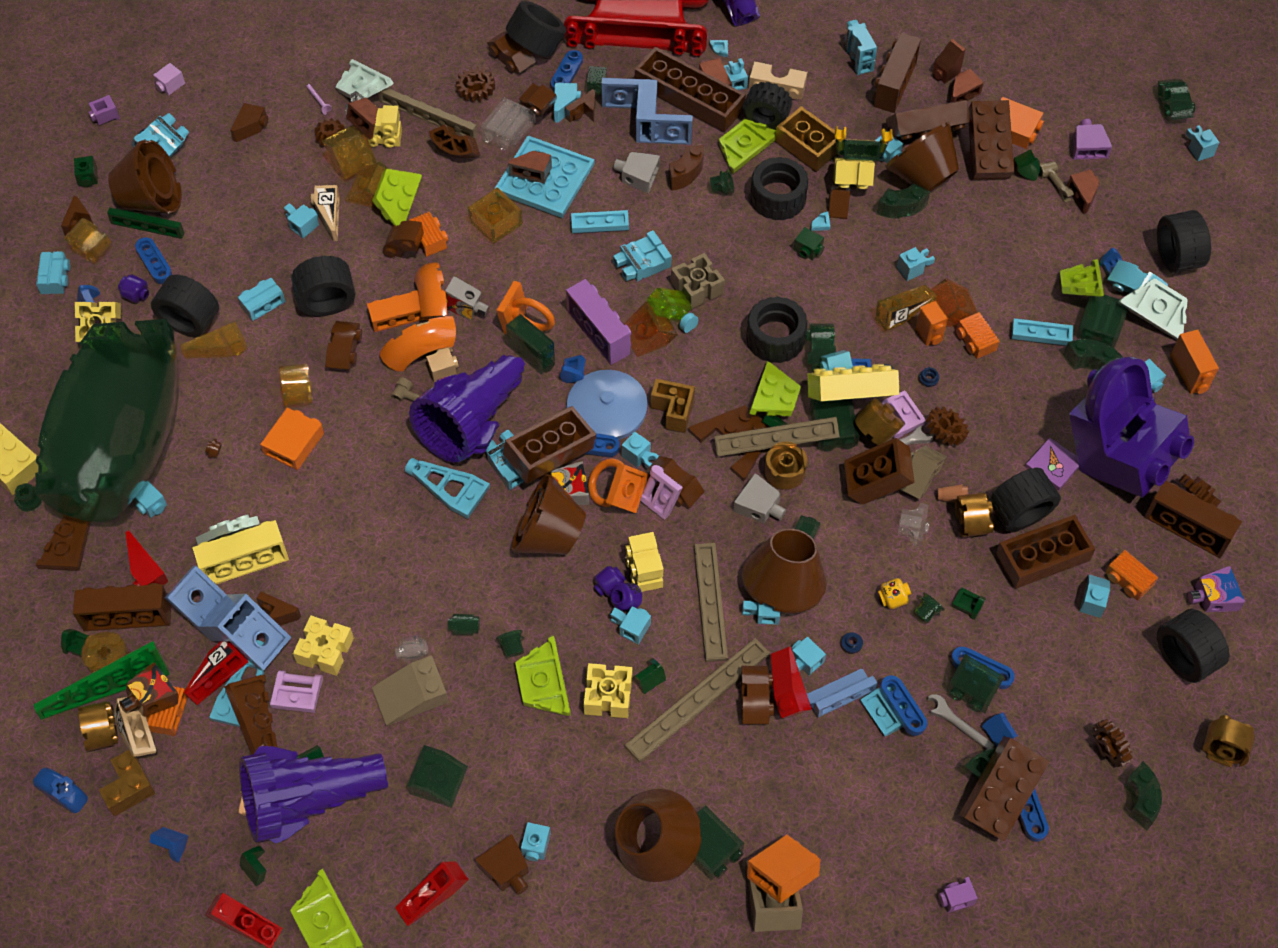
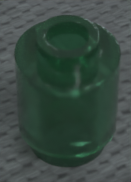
[448,614,480,635]

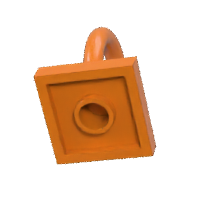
[496,281,555,336]
[588,458,649,513]

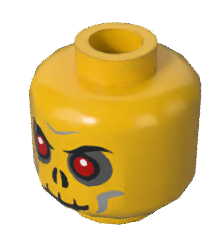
[878,578,911,609]

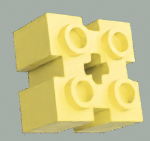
[362,105,402,148]
[833,158,875,189]
[75,302,121,342]
[625,532,663,592]
[293,616,354,676]
[584,663,632,718]

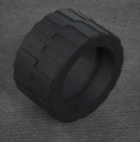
[506,1,566,57]
[750,157,809,220]
[1156,210,1211,273]
[291,255,356,317]
[150,274,219,337]
[746,296,808,363]
[989,467,1061,532]
[1156,608,1230,683]

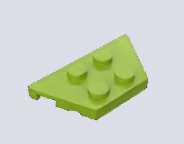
[719,119,776,174]
[372,169,422,226]
[1060,259,1104,297]
[749,361,801,416]
[515,636,571,716]
[290,869,364,948]

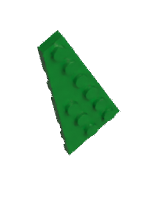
[34,641,170,720]

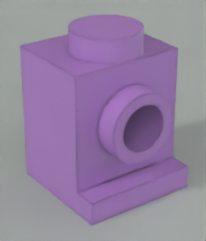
[88,95,120,125]
[938,877,978,913]

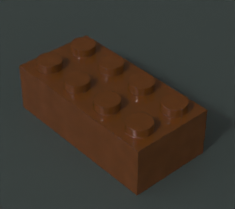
[872,32,921,113]
[886,100,971,142]
[968,100,1014,180]
[503,406,597,484]
[1144,481,1242,558]
[996,515,1095,589]
[73,583,172,632]
[959,736,1050,842]

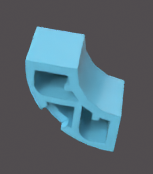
[1107,260,1168,294]

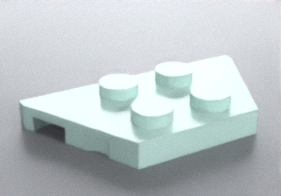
[336,59,394,101]
[1118,278,1187,340]
[196,515,259,545]

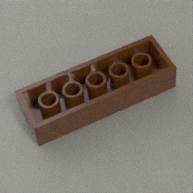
[635,47,746,132]

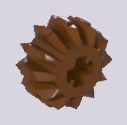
[314,118,346,149]

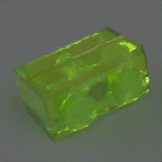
[647,288,692,320]

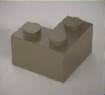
[901,445,947,499]

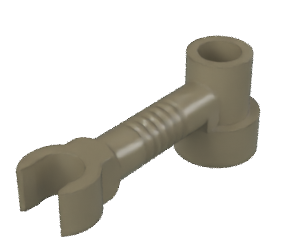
[1038,161,1074,202]
[391,377,419,402]

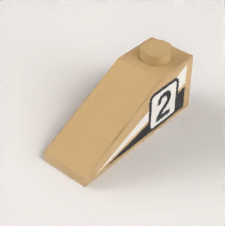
[311,185,340,241]
[113,697,156,757]

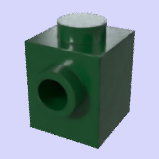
[74,156,98,187]
[793,227,825,261]

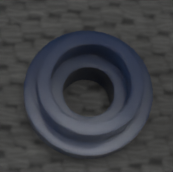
[919,367,940,387]
[841,632,863,653]

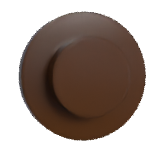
[205,438,222,459]

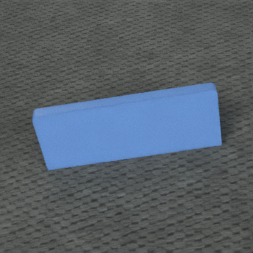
[807,669,877,718]

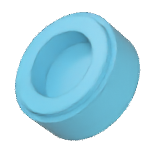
[680,313,699,333]

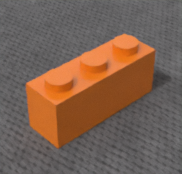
[367,290,432,332]

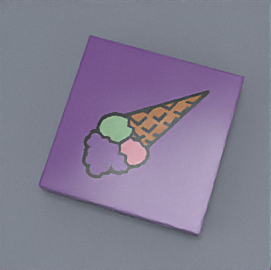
[1025,438,1079,491]

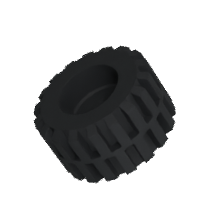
[742,82,793,130]

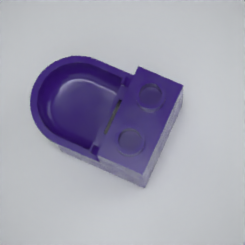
[1069,357,1194,498]

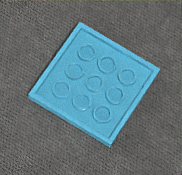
[495,136,595,218]

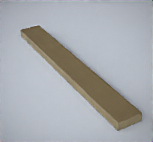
[625,638,770,763]

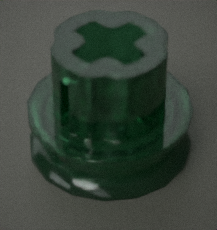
[710,169,734,195]
[14,483,42,512]
[913,592,945,623]
[495,630,525,658]

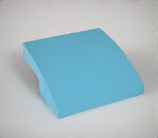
[861,687,906,736]

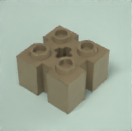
[671,253,725,310]

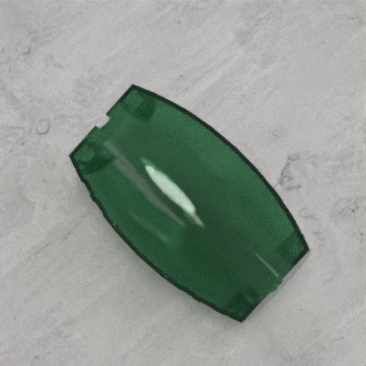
[35,319,177,522]

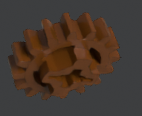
[456,66,495,102]
[926,407,969,446]
[1179,473,1221,506]
[1093,719,1133,767]

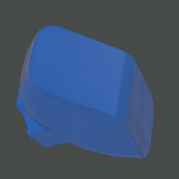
[33,767,88,813]

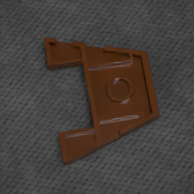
[688,405,770,482]

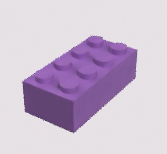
[566,279,631,365]

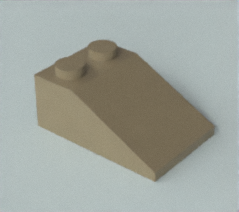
[372,655,449,726]
[746,860,803,932]

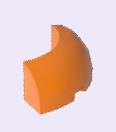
[414,262,447,318]
[379,316,456,371]

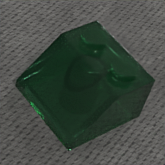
[947,654,1005,714]
[407,745,468,808]

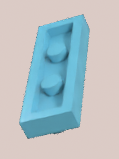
[571,210,629,233]
[1012,318,1073,346]

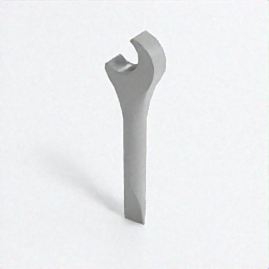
[899,426,935,445]
[928,695,994,751]

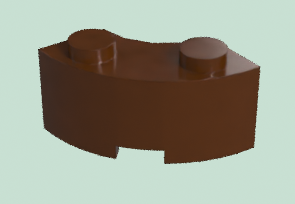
[487,31,536,73]
[519,83,557,116]
[428,125,481,158]
[669,144,704,191]
[383,221,424,258]
[325,321,362,370]
[645,456,705,508]
[741,666,774,724]

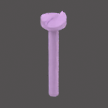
[306,84,332,115]

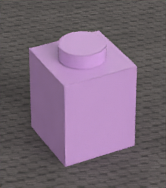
[153,63,185,95]

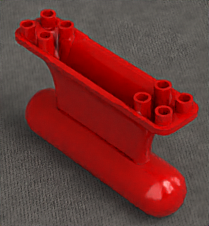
[564,0,709,56]

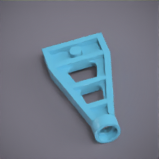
[405,458,490,519]
[209,640,264,727]

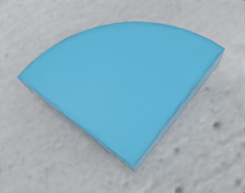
[710,40,728,57]
[811,212,830,231]

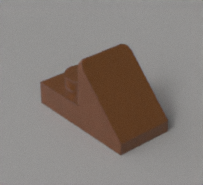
[565,89,596,123]
[829,184,850,219]
[61,196,94,238]
[257,592,301,626]

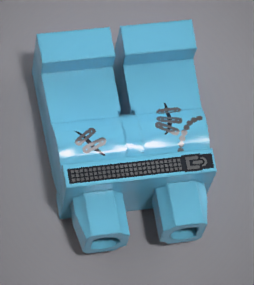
[845,20,877,75]
[131,113,189,157]
[613,230,672,282]
[485,430,524,491]

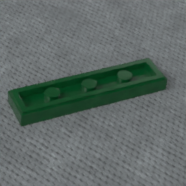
[107,207,185,239]

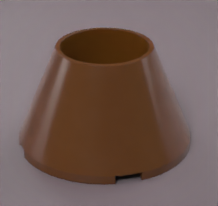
[885,122,959,194]
[108,139,182,214]
[511,474,586,554]
[742,528,827,613]
[614,789,702,882]

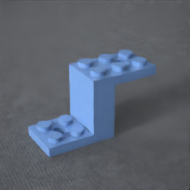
[602,78,693,145]
[165,565,292,670]

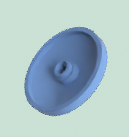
[567,370,647,440]

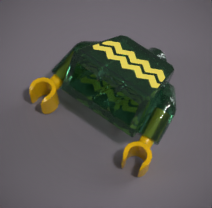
[835,126,893,161]

